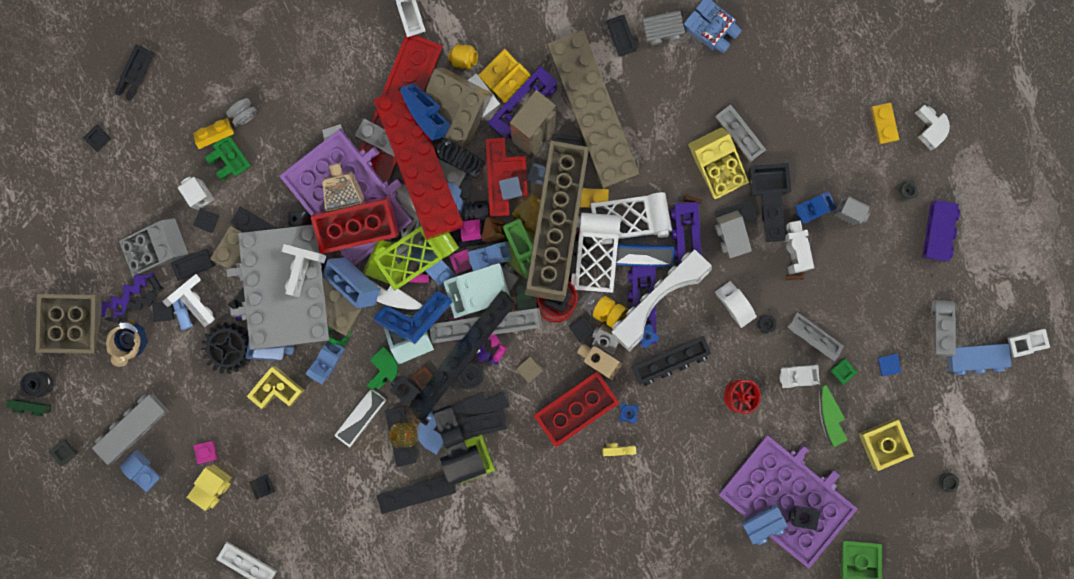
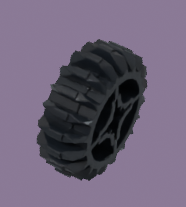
[435,139,485,178]
[201,322,251,374]

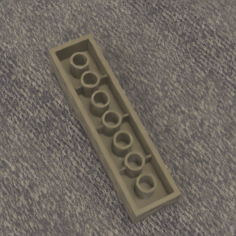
[547,30,639,189]
[510,90,556,157]
[524,141,589,302]
[211,226,365,337]

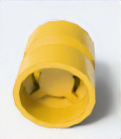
[593,296,629,328]

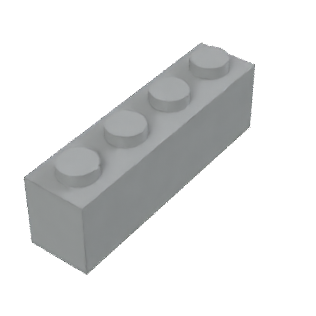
[92,394,169,465]

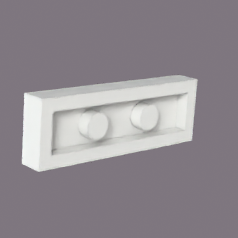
[217,542,277,579]

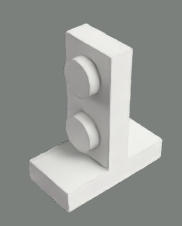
[281,244,326,297]
[162,274,215,327]

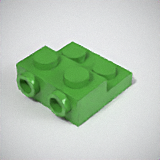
[840,541,882,579]

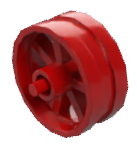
[724,379,761,414]

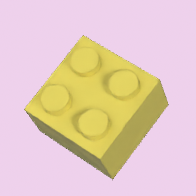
[858,418,914,471]

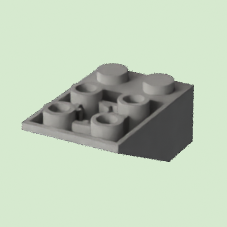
[119,218,188,277]

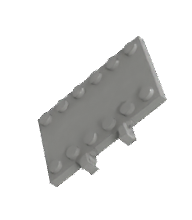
[226,225,330,350]

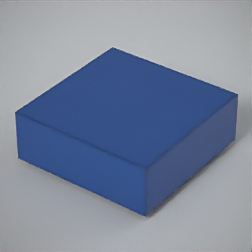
[877,354,901,377]

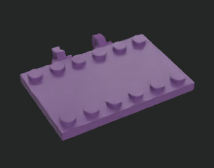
[280,128,413,266]
[718,435,857,569]

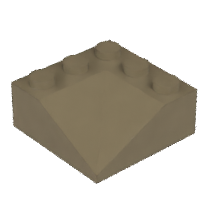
[426,67,493,147]
[35,294,102,353]

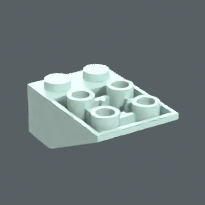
[443,263,510,318]

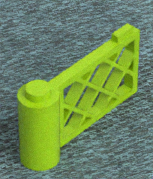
[372,226,459,291]

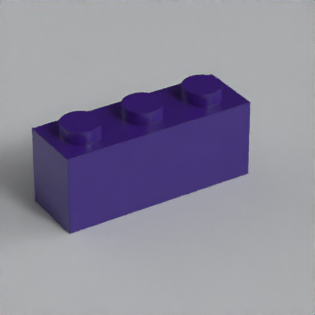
[922,200,960,262]

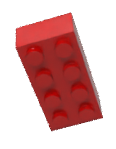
[311,195,399,254]
[533,371,619,448]

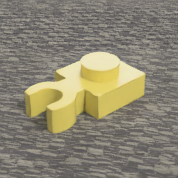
[602,443,636,456]

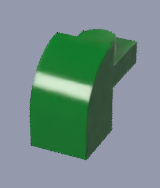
[367,346,399,390]

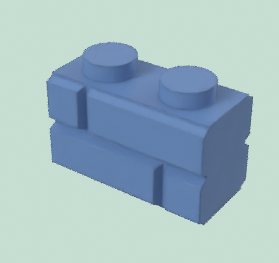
[741,504,788,545]

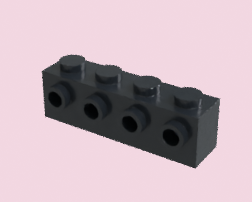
[631,336,711,386]

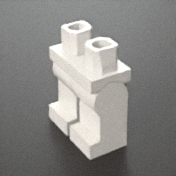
[784,221,814,274]

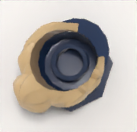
[106,320,148,367]

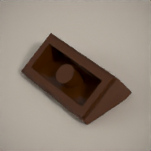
[482,217,508,244]

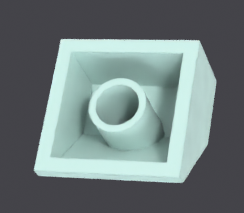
[384,310,434,365]

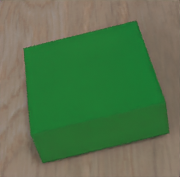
[829,358,858,385]

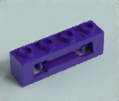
[488,66,557,140]
[670,202,703,280]
[628,266,657,344]

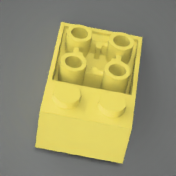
[688,127,749,199]

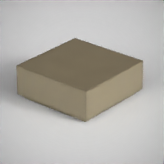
[516,357,543,383]

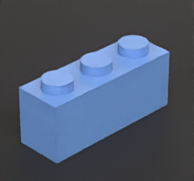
[322,257,380,308]
[947,344,1011,375]

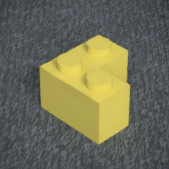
[247,366,305,409]
[187,464,232,511]

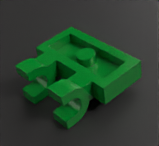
[204,136,251,181]

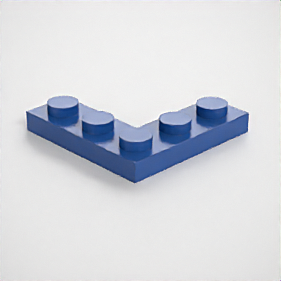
[373,291,452,344]

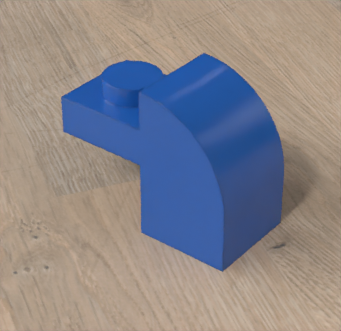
[795,191,837,224]

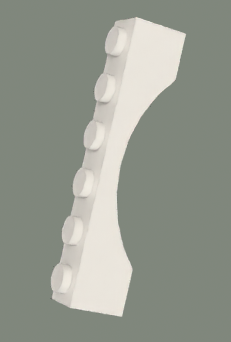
[612,250,712,352]

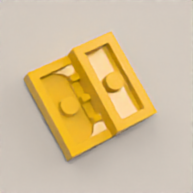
[478,49,531,103]

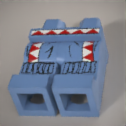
[683,0,742,53]

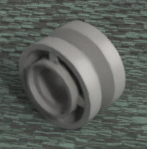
[226,98,257,127]

